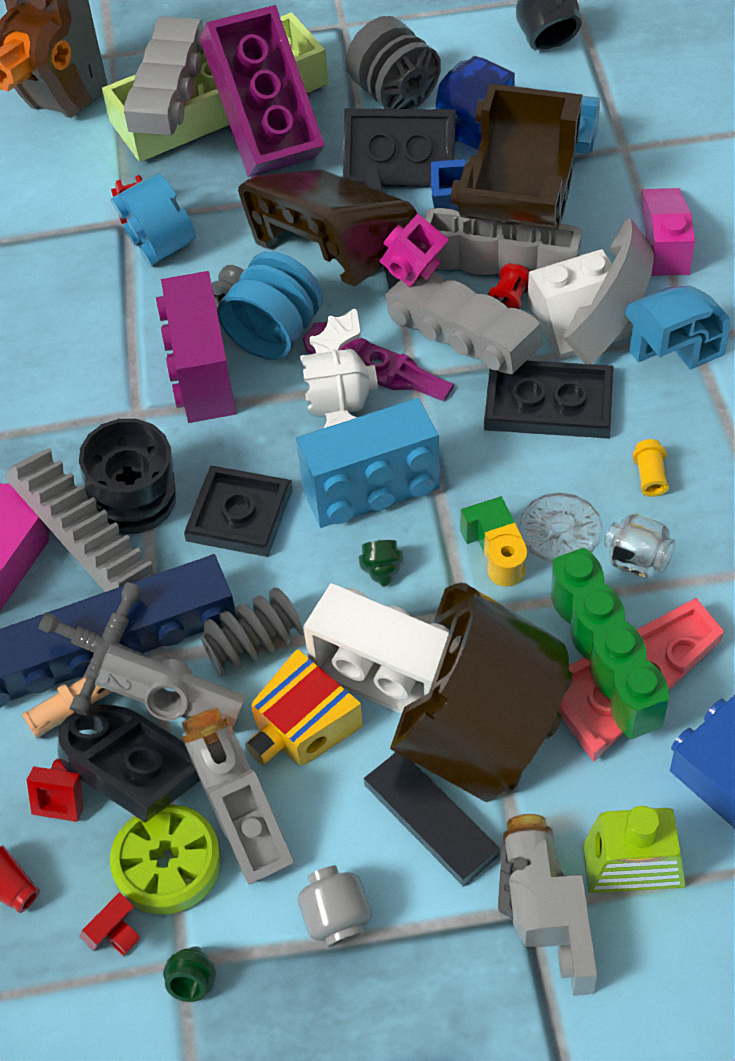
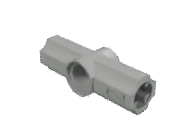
[94,644,244,728]

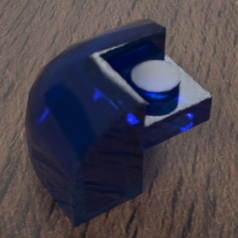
[435,56,515,150]

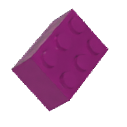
[156,271,236,423]

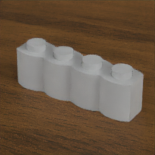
[124,16,205,136]
[424,208,582,281]
[385,271,543,374]

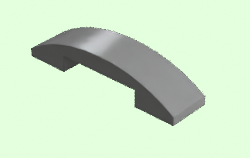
[563,218,654,364]

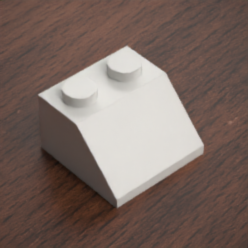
[527,249,633,359]

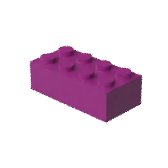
[200,5,325,177]

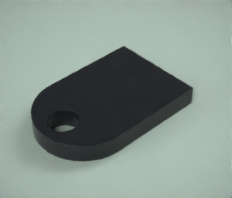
[57,705,200,823]

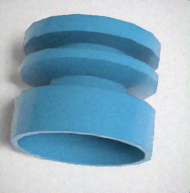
[217,251,323,360]

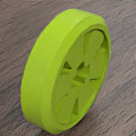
[110,804,221,915]

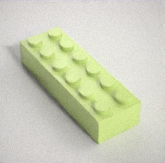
[102,12,328,162]

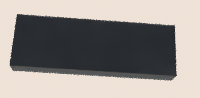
[364,752,500,887]

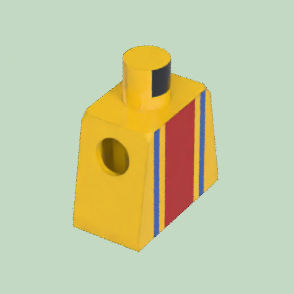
[245,649,363,765]

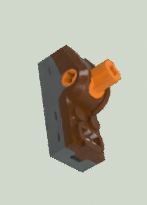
[0,0,108,118]

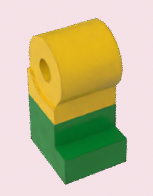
[460,496,527,587]

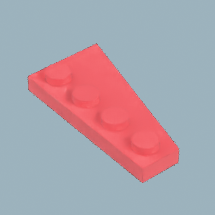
[558,598,724,762]

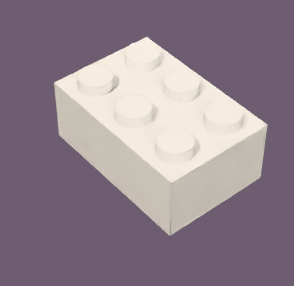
[303,583,450,714]

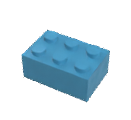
[296,397,440,528]

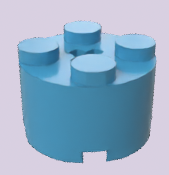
[111,173,196,266]

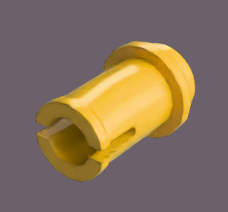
[632,439,669,497]

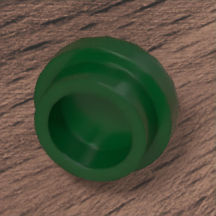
[358,540,403,587]
[163,946,216,1002]

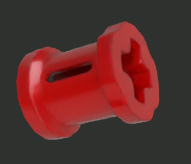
[487,263,530,309]

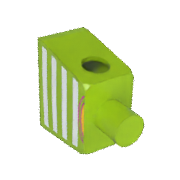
[583,806,685,893]

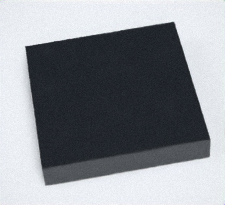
[184,465,293,557]

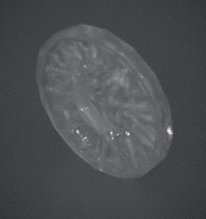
[519,492,602,563]

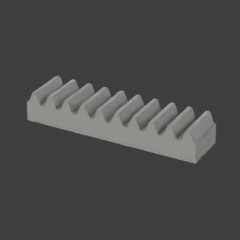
[6,448,154,592]

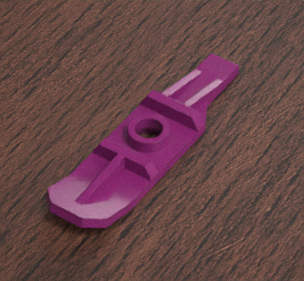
[303,322,454,402]

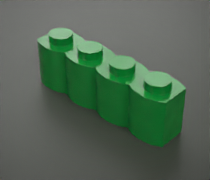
[551,547,669,739]

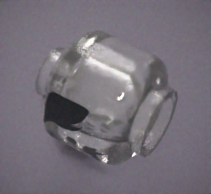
[604,513,675,578]

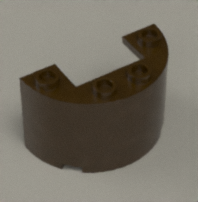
[451,83,583,230]
[390,582,573,802]

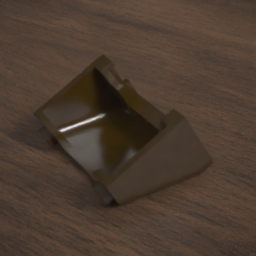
[238,170,417,287]

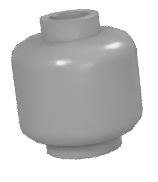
[297,865,372,947]

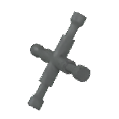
[38,583,143,716]

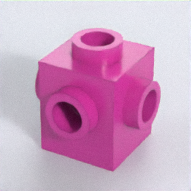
[379,213,449,287]

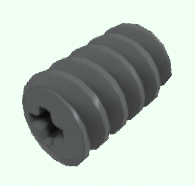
[200,587,304,677]

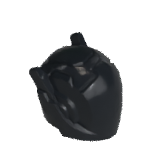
[516,0,582,51]

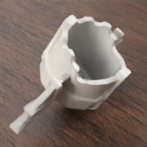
[300,309,378,428]

